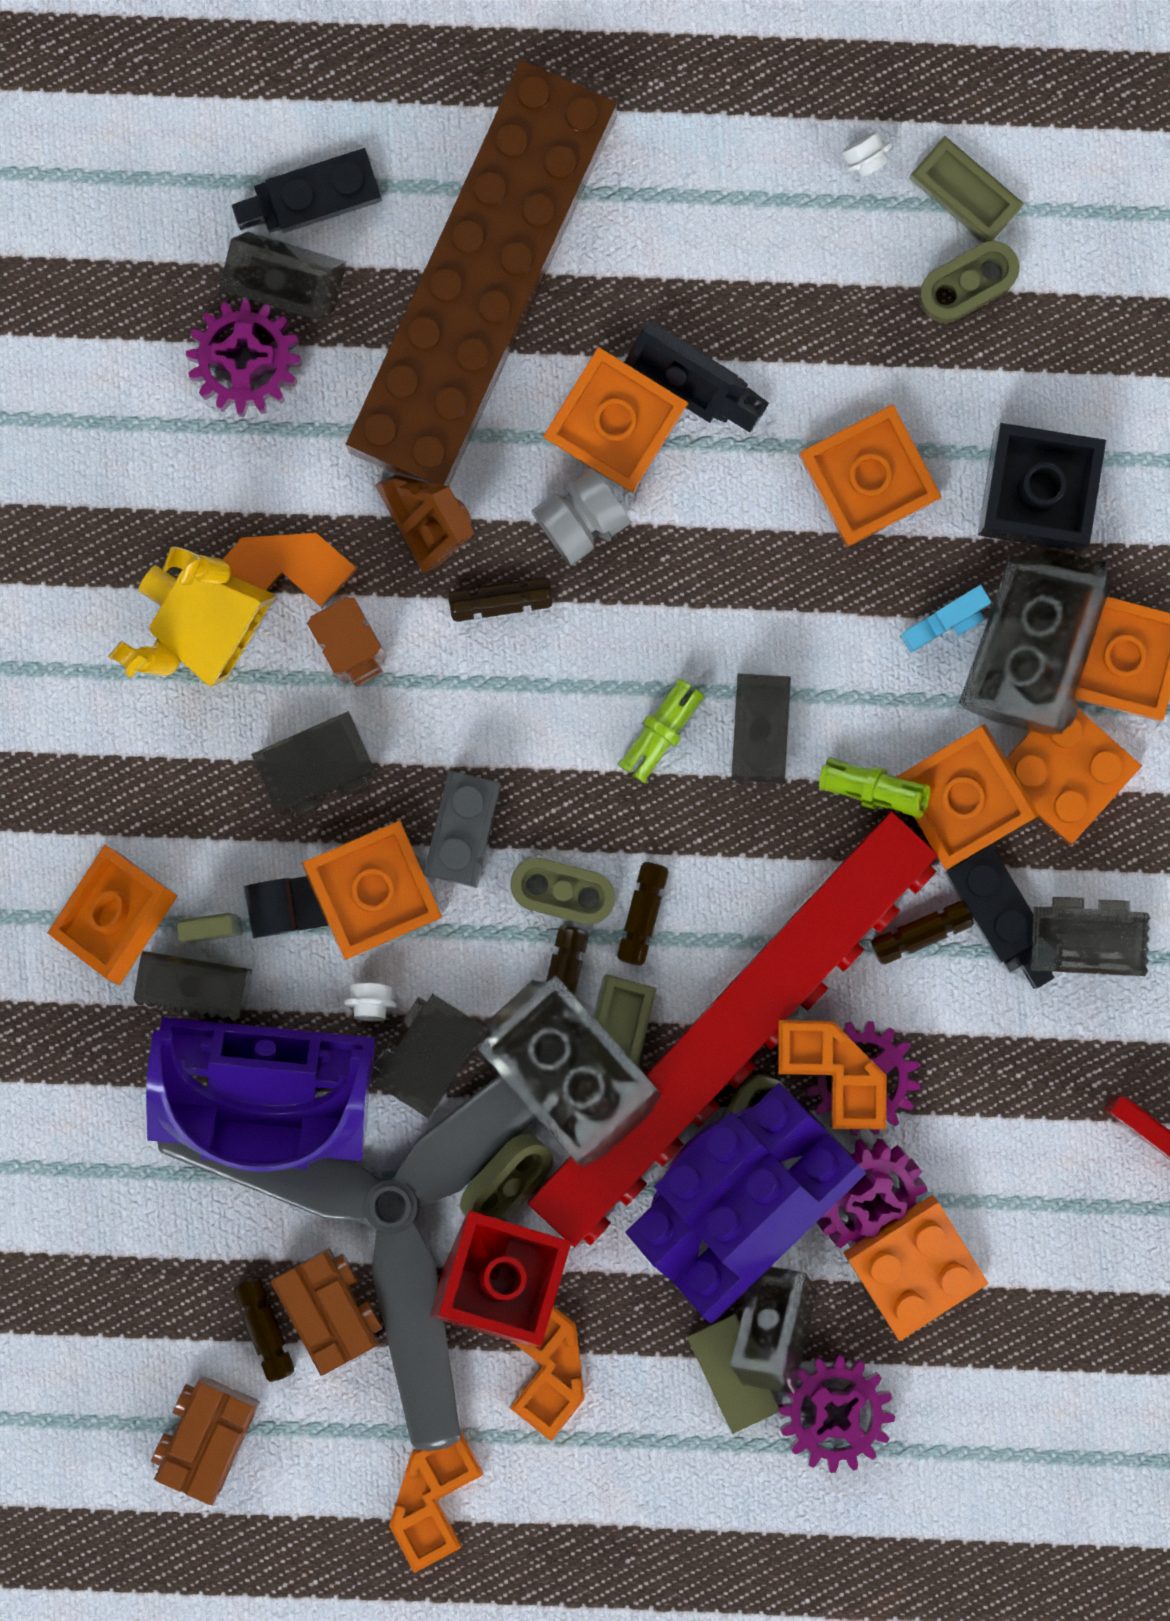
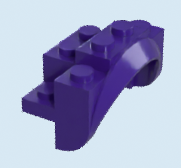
[146,1017,375,1172]
[625,1083,867,1324]

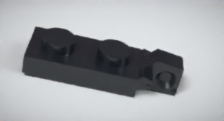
[231,148,382,233]
[624,320,769,433]
[944,845,1055,989]

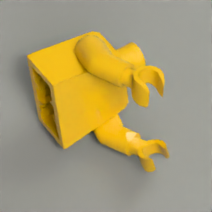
[108,547,276,687]

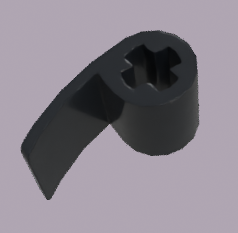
[243,876,328,939]

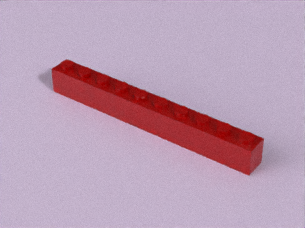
[528,812,938,1248]

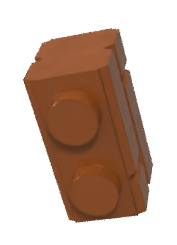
[307,596,387,687]
[270,1248,383,1376]
[151,1376,260,1506]

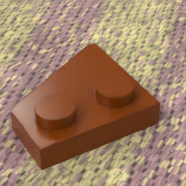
[375,475,475,574]

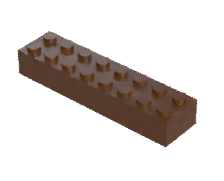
[345,59,617,486]

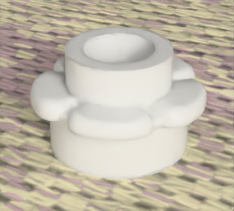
[841,131,892,177]
[344,983,397,1021]

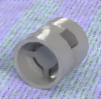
[531,467,631,566]

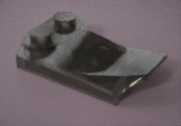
[959,549,1111,735]
[477,975,662,1167]

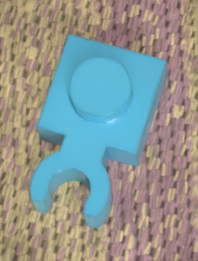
[900,585,992,653]

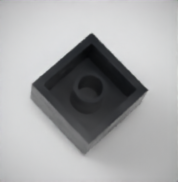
[977,423,1106,552]

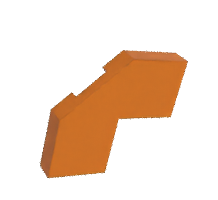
[223,533,357,609]
[778,1020,887,1129]
[510,1305,584,1441]
[389,1429,484,1573]

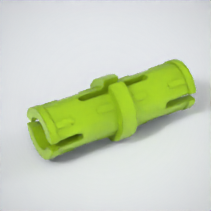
[617,678,706,784]
[819,757,930,819]

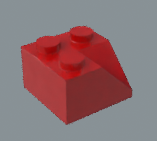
[429,1210,572,1347]

